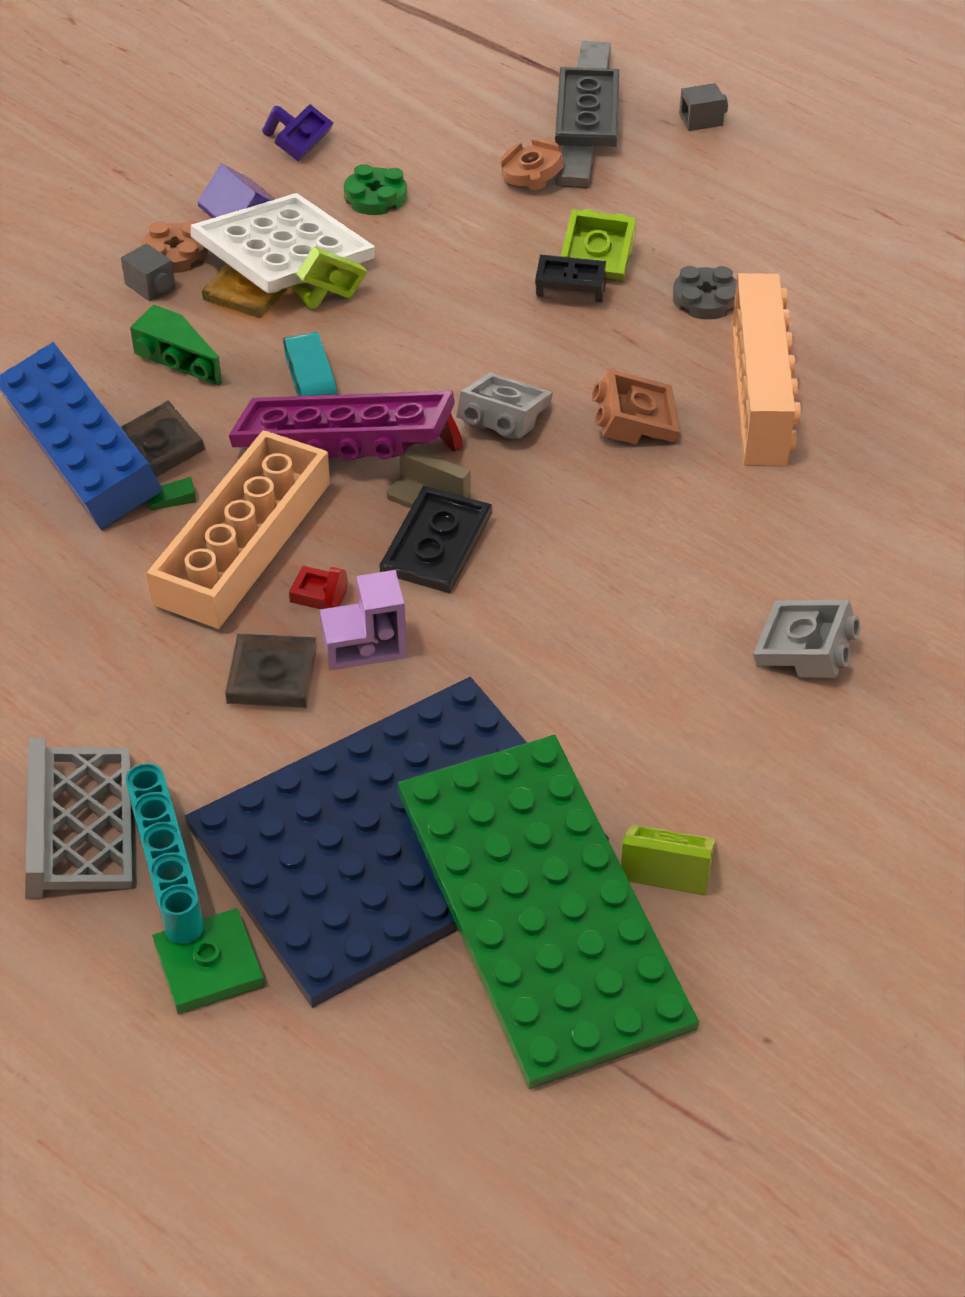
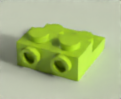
[561,209,636,281]

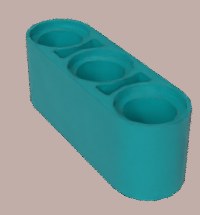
[283,332,337,396]

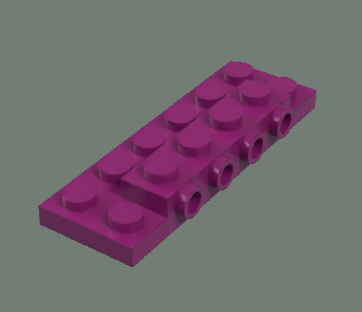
[229,390,455,460]

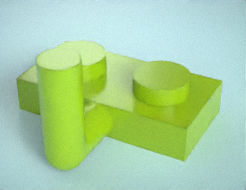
[292,246,368,309]

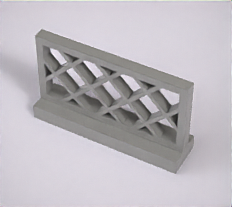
[25,738,132,899]

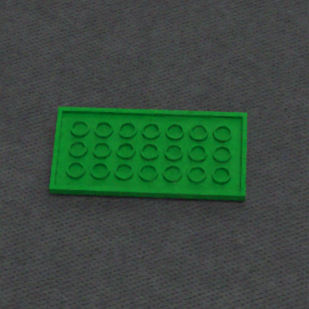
[397,734,699,1089]

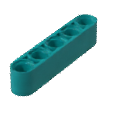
[126,763,204,944]

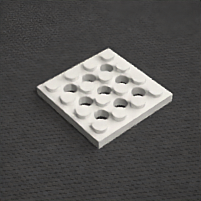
[191,193,375,293]

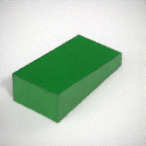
[148,477,196,510]

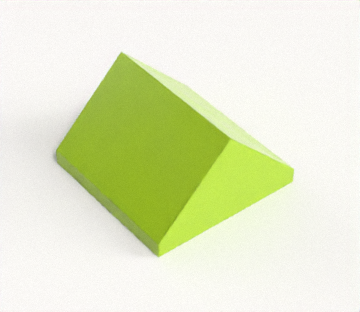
[621,824,716,895]

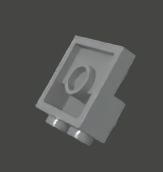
[456,372,553,439]
[753,600,861,678]

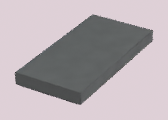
[555,67,620,147]

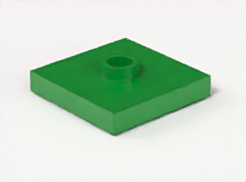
[152,908,265,1014]

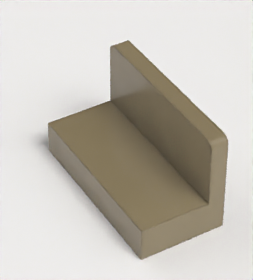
[387,447,471,508]

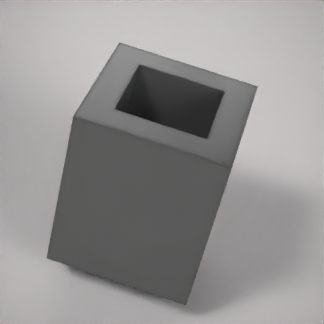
[679,83,728,131]
[121,243,175,302]

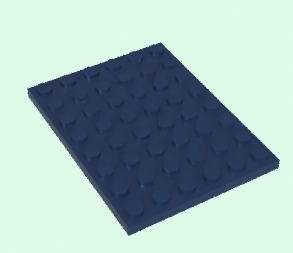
[185,676,609,1008]

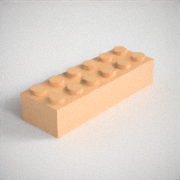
[732,273,801,466]
[147,430,330,629]

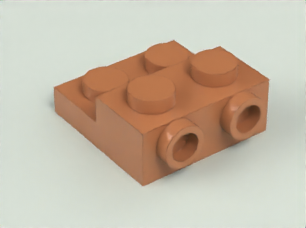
[592,369,680,444]

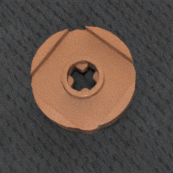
[500,139,565,190]
[142,221,208,273]

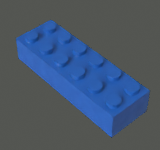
[0,342,163,530]

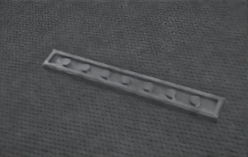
[557,41,611,188]

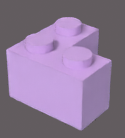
[319,570,407,670]

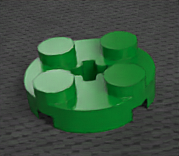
[344,164,407,215]

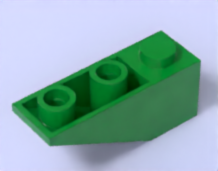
[130,304,222,386]

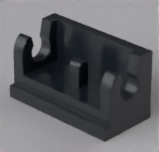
[535,254,606,303]

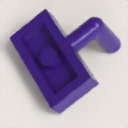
[262,104,334,162]

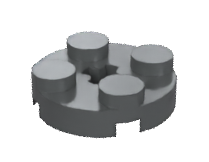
[673,266,737,319]

